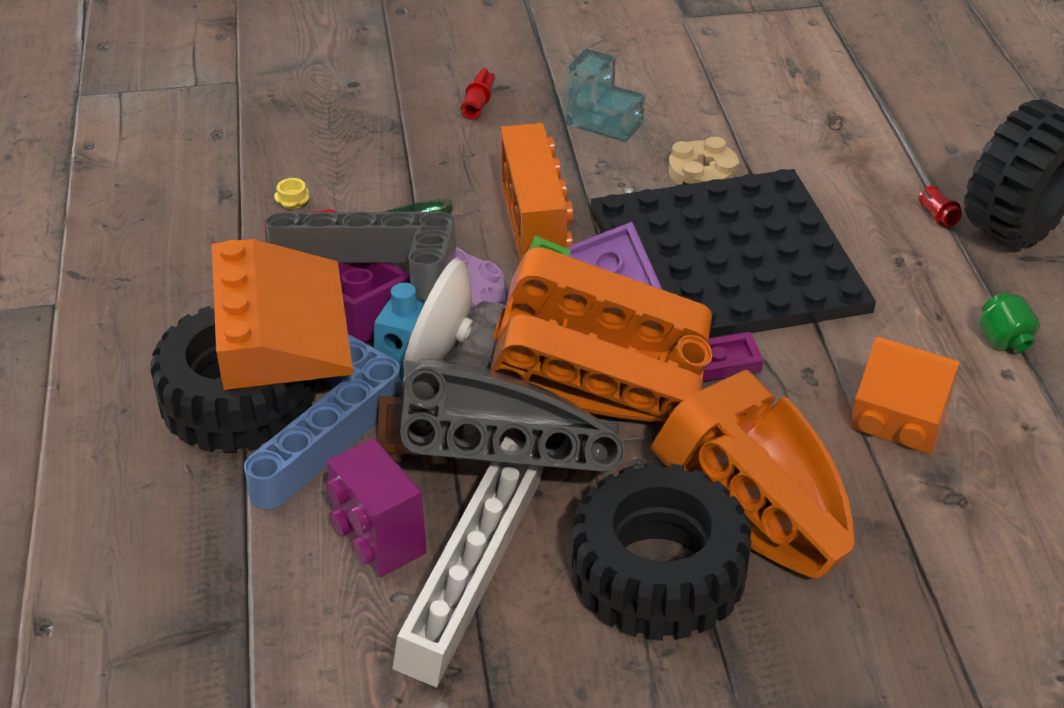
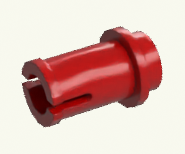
[918,185,962,227]

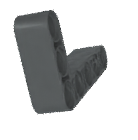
[265,212,457,301]

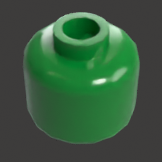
[979,293,1040,353]

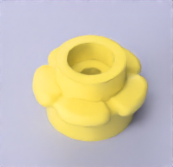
[274,178,310,210]

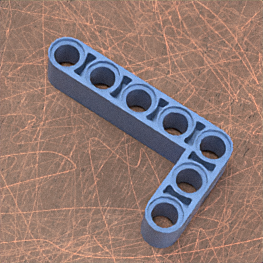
[244,334,402,509]

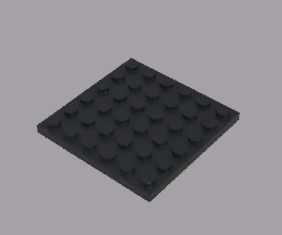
[591,169,876,338]

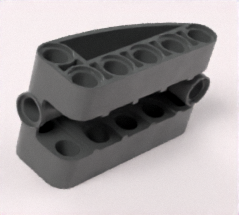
[400,359,625,472]

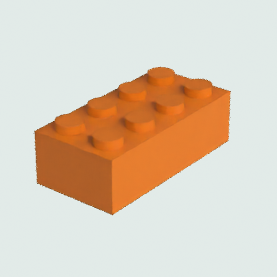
[500,123,573,262]

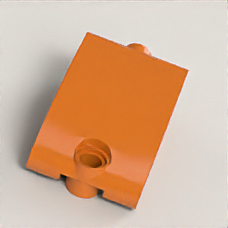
[490,248,713,422]

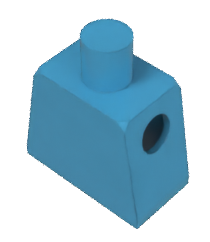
[374,283,426,384]

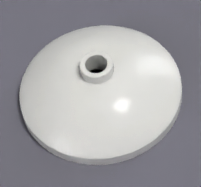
[403,258,474,370]

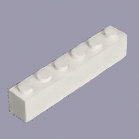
[392,436,547,688]

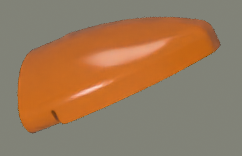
[650,370,855,578]

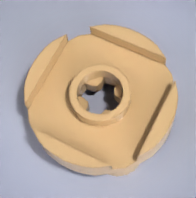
[668,137,739,184]

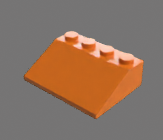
[211,239,353,390]

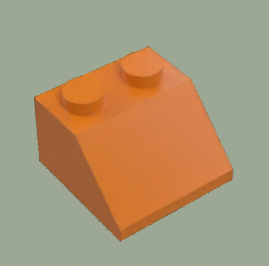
[850,336,960,454]

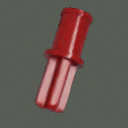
[460,68,495,120]

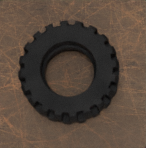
[964,99,1064,248]
[150,306,316,453]
[572,463,752,641]

